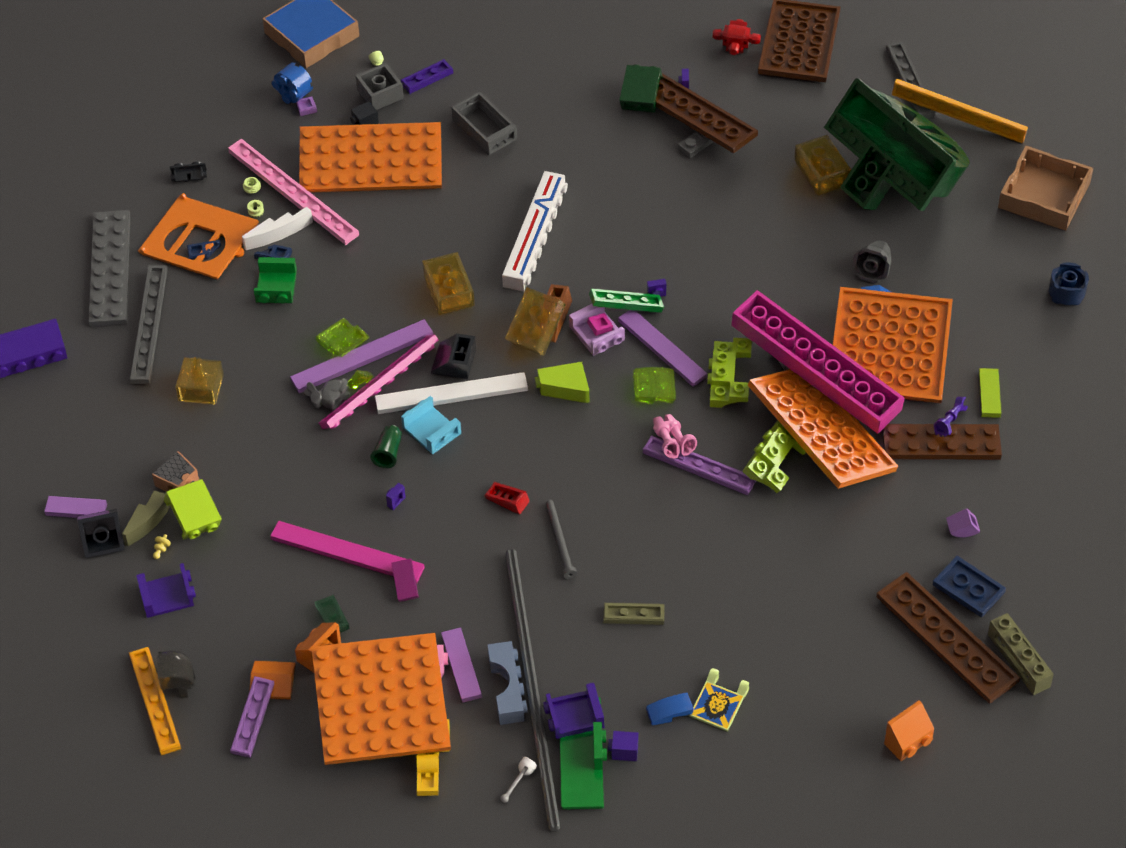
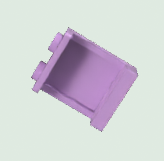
[569,304,625,356]

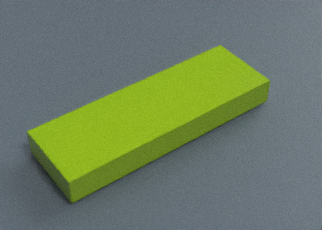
[979,368,1001,418]

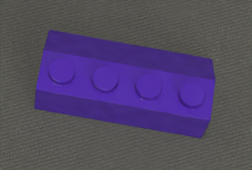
[0,319,68,378]

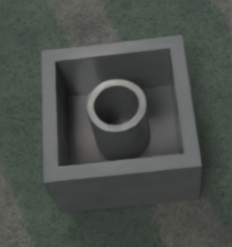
[355,63,404,110]

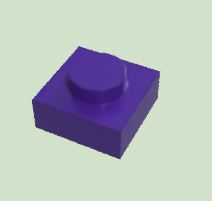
[678,68,689,89]
[647,279,667,297]
[386,483,406,510]

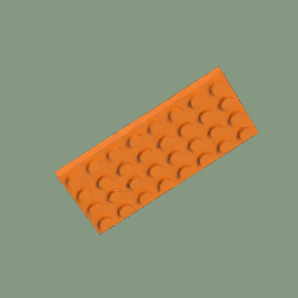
[299,122,442,192]
[748,369,898,489]

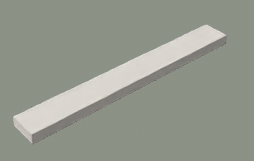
[375,372,528,414]

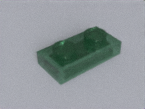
[315,594,350,633]

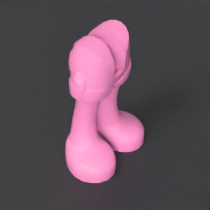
[653,414,697,459]

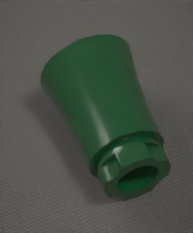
[370,425,402,469]

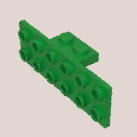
[560,697,607,809]

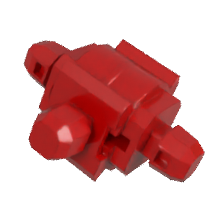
[712,19,761,55]

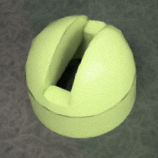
[369,51,383,66]

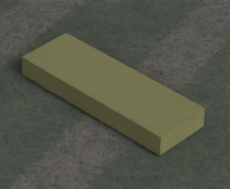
[603,603,665,625]

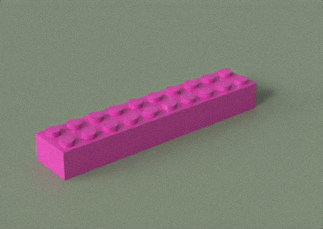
[731,290,904,434]

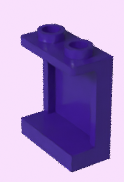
[543,682,605,739]

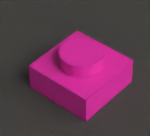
[587,313,613,336]

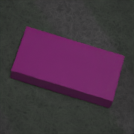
[392,558,419,602]

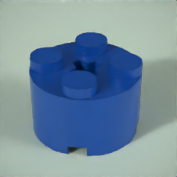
[271,62,313,104]

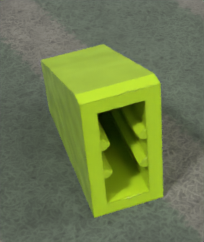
[535,362,590,403]

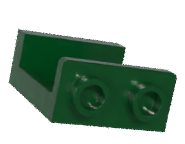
[619,64,663,112]

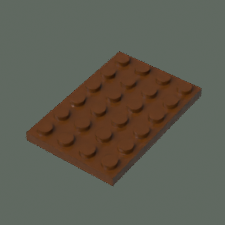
[758,0,841,82]

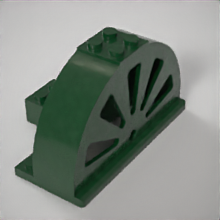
[824,78,970,211]

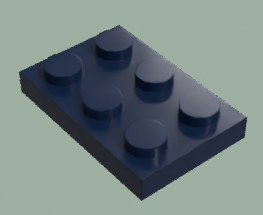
[932,556,1006,618]

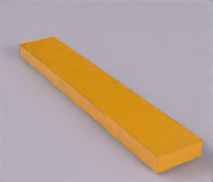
[129,647,181,755]

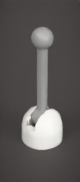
[500,757,537,803]

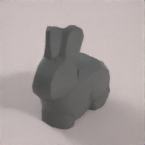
[304,378,350,411]

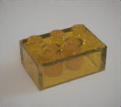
[794,135,851,195]
[422,252,475,315]
[505,287,566,356]

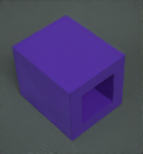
[608,731,639,761]

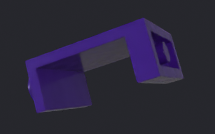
[136,563,196,618]

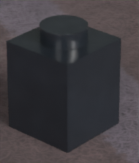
[350,101,379,125]

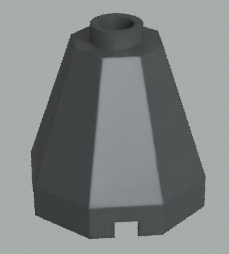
[852,240,891,284]

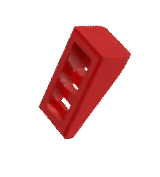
[484,482,529,514]

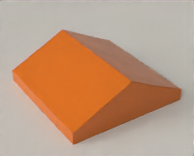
[250,661,296,700]

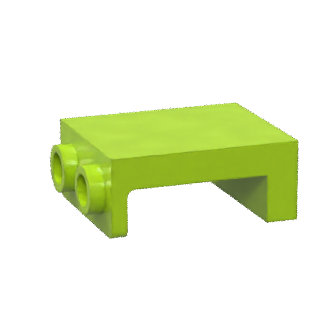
[164,479,222,540]

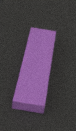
[441,628,482,703]
[230,676,275,758]

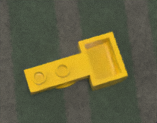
[417,719,450,796]

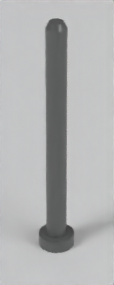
[546,499,577,579]

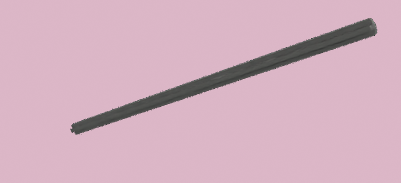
[506,550,560,831]

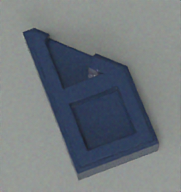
[187,240,221,260]
[254,244,292,259]

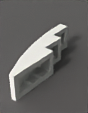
[242,207,313,250]

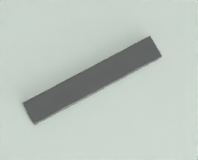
[886,41,935,119]

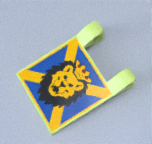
[690,668,749,732]

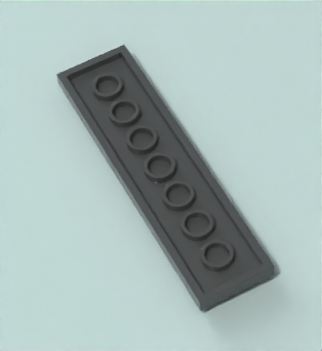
[89,210,130,327]

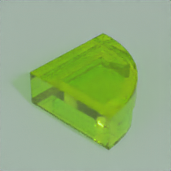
[348,370,373,389]

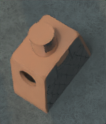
[152,451,199,492]

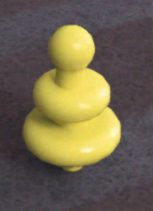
[153,534,171,559]

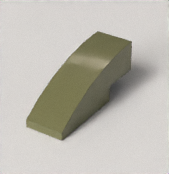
[122,491,171,546]

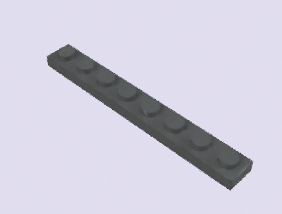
[130,265,168,384]

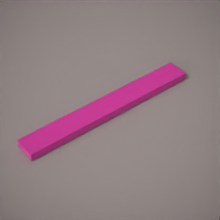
[271,521,425,583]

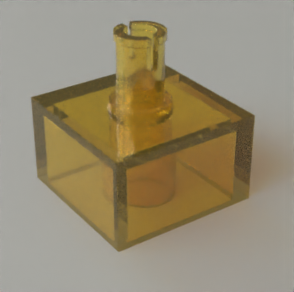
[176,357,224,405]

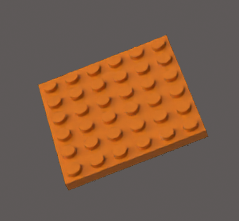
[833,287,953,403]
[311,633,451,765]

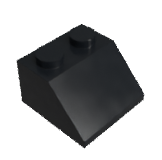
[77,509,125,558]

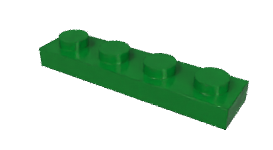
[589,288,664,313]

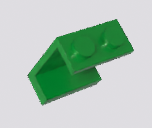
[254,257,297,304]

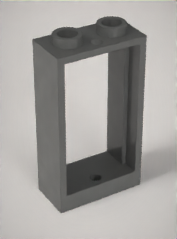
[451,92,517,155]

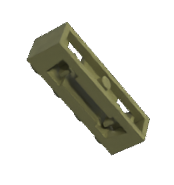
[988,613,1054,696]

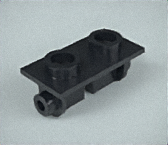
[170,161,207,183]

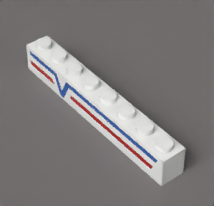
[502,171,568,292]

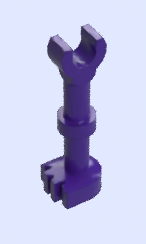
[934,397,968,437]

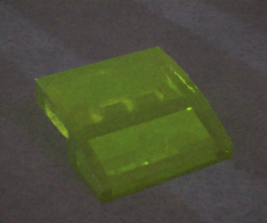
[316,318,370,357]
[633,367,676,404]

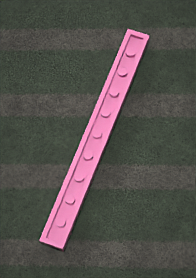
[228,139,359,245]

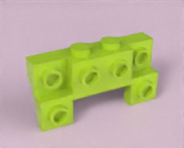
[707,337,752,408]
[742,421,806,493]

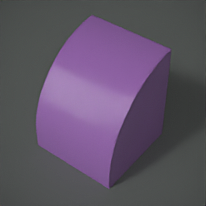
[946,508,980,537]

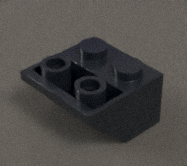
[431,334,476,379]

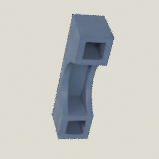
[487,641,528,725]

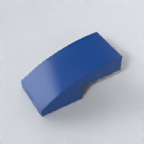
[646,693,694,725]

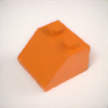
[295,622,341,673]
[884,700,934,761]

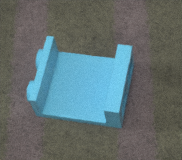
[401,396,461,455]

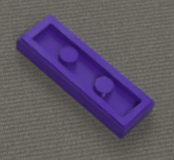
[400,59,453,94]

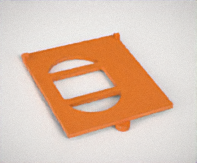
[138,193,259,280]

